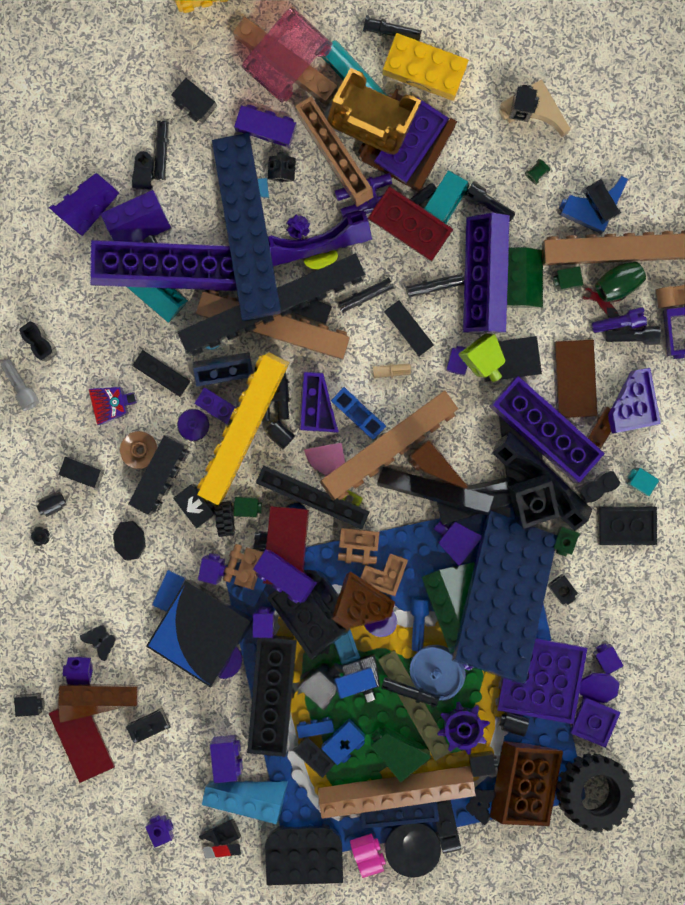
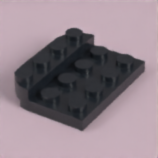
[267,570,350,660]
[265,824,343,885]

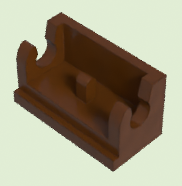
[586,406,611,449]

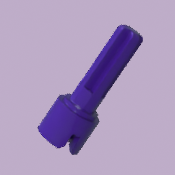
[591,307,647,333]

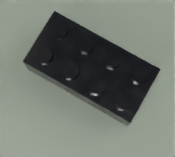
[128,435,190,515]

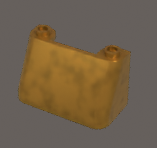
[328,68,421,154]

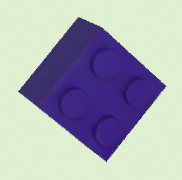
[210,735,243,783]

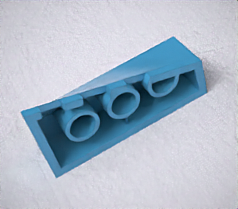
[202,781,288,824]

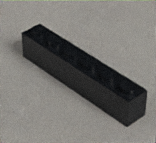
[256,465,370,529]

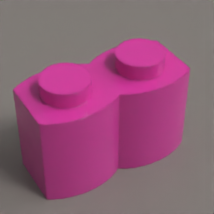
[350,834,386,878]

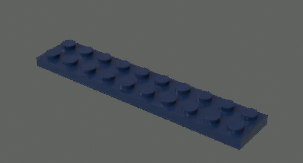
[212,133,281,321]

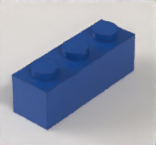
[296,717,334,738]

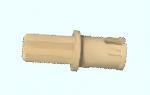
[373,363,411,379]

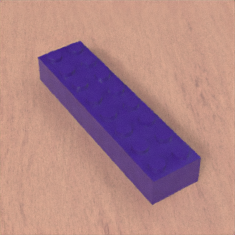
[90,240,237,291]

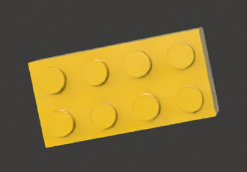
[382,33,469,101]

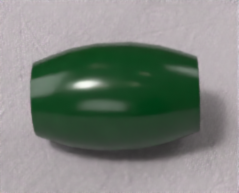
[595,262,646,302]

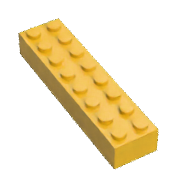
[197,352,290,505]

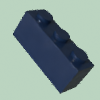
[193,352,253,387]

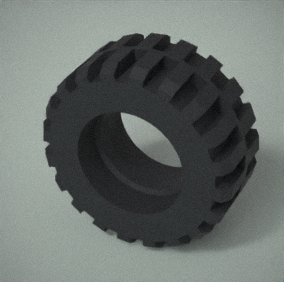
[556,753,635,832]

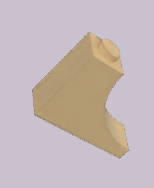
[499,79,571,137]

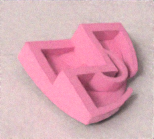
[304,443,345,477]

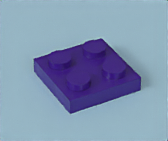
[569,697,621,748]

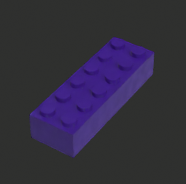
[463,213,510,334]
[489,376,605,483]

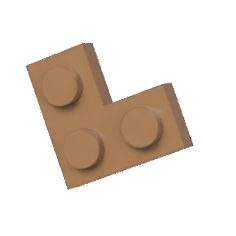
[361,553,408,596]

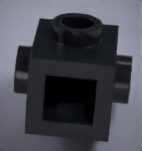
[267,152,296,183]

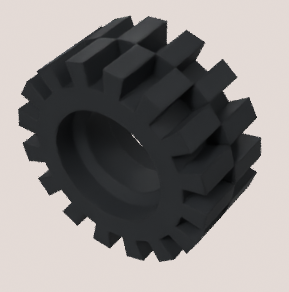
[215,501,235,537]

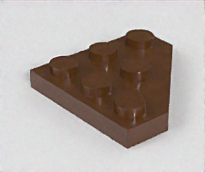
[332,571,395,629]

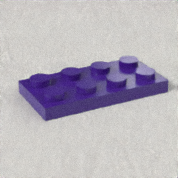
[374,97,449,184]

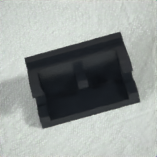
[583,179,621,224]
[126,708,172,743]
[292,737,335,778]

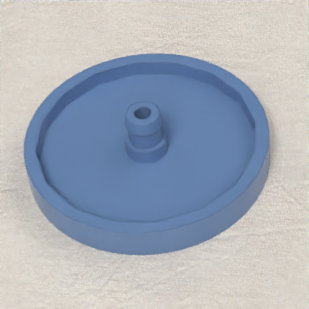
[410,645,465,700]

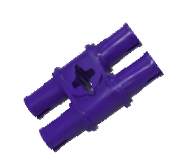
[334,173,393,218]

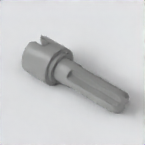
[1,359,40,411]

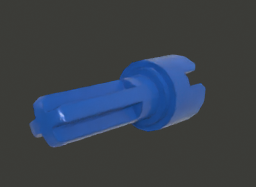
[410,596,430,652]

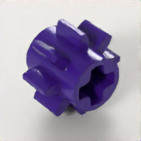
[286,214,310,240]

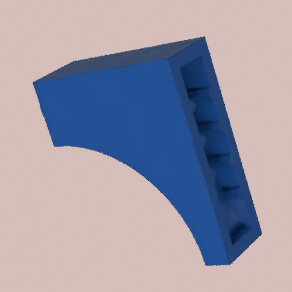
[559,176,628,234]

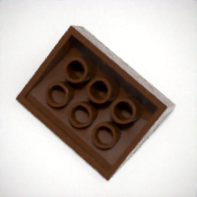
[408,440,468,489]
[490,741,563,826]

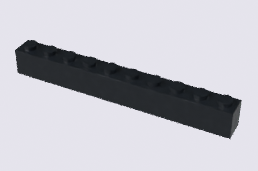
[177,253,365,356]

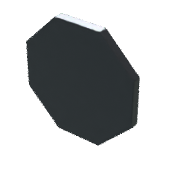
[113,521,146,560]

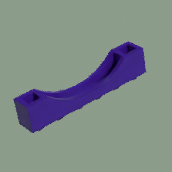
[268,210,373,267]

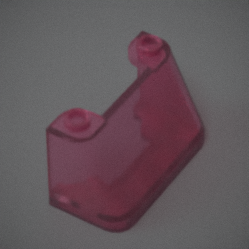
[242,7,333,103]

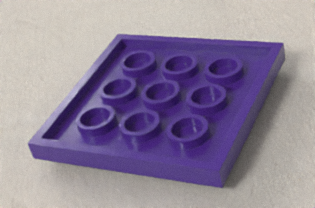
[497,638,588,724]

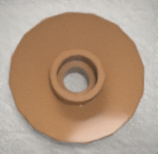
[120,431,158,469]

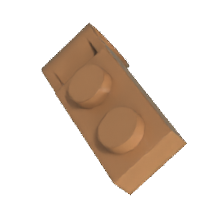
[655,285,685,309]

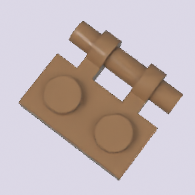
[338,528,380,565]
[223,544,264,590]

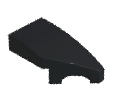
[199,819,241,847]

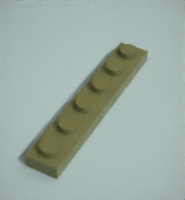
[378,650,452,761]

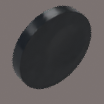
[385,823,441,878]

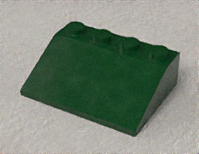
[422,562,475,653]

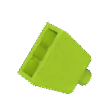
[458,333,505,382]

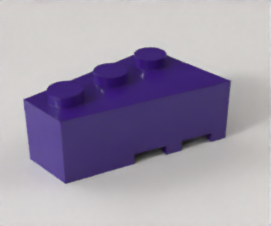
[48,173,119,236]
[299,372,339,433]

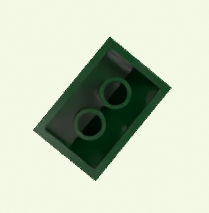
[507,247,543,308]

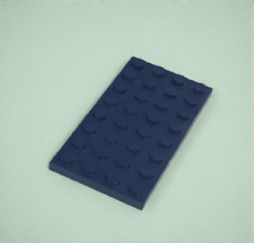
[452,511,557,684]

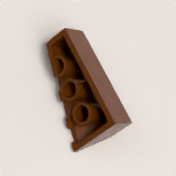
[58,684,139,723]

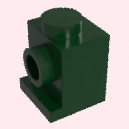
[554,526,581,557]

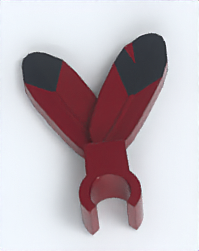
[581,288,626,318]

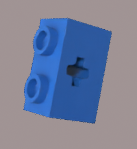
[321,718,365,765]

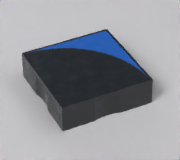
[146,579,253,688]

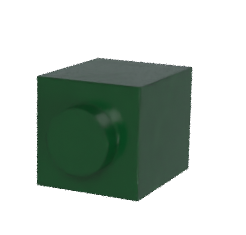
[553,266,584,291]
[234,496,262,518]

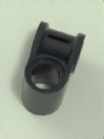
[132,151,154,190]

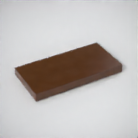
[555,340,598,418]

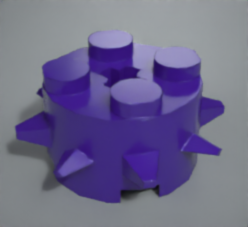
[437,702,490,755]

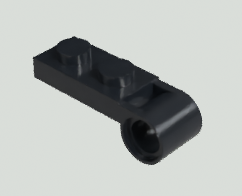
[436,800,462,854]

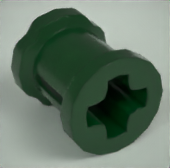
[525,159,550,185]

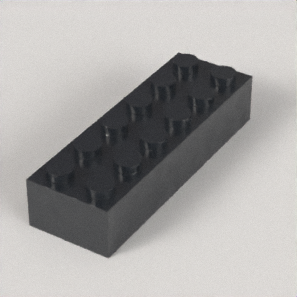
[247,635,297,757]

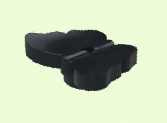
[80,625,116,661]
[466,789,496,825]

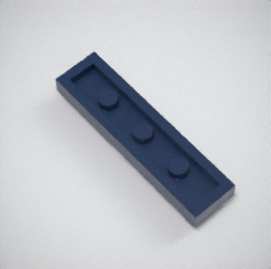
[361,802,439,829]

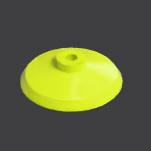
[304,250,338,270]

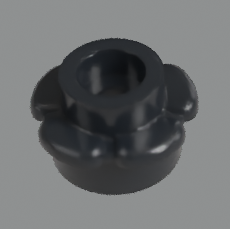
[31,527,50,546]

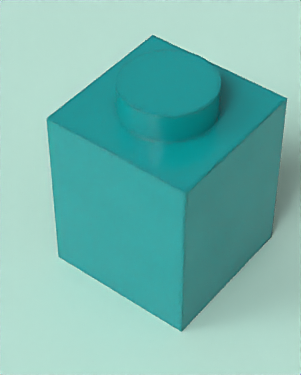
[627,468,660,496]

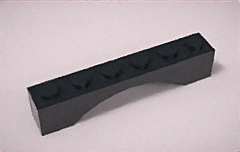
[492,431,592,531]

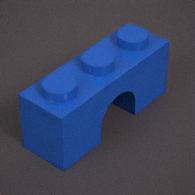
[331,387,386,440]

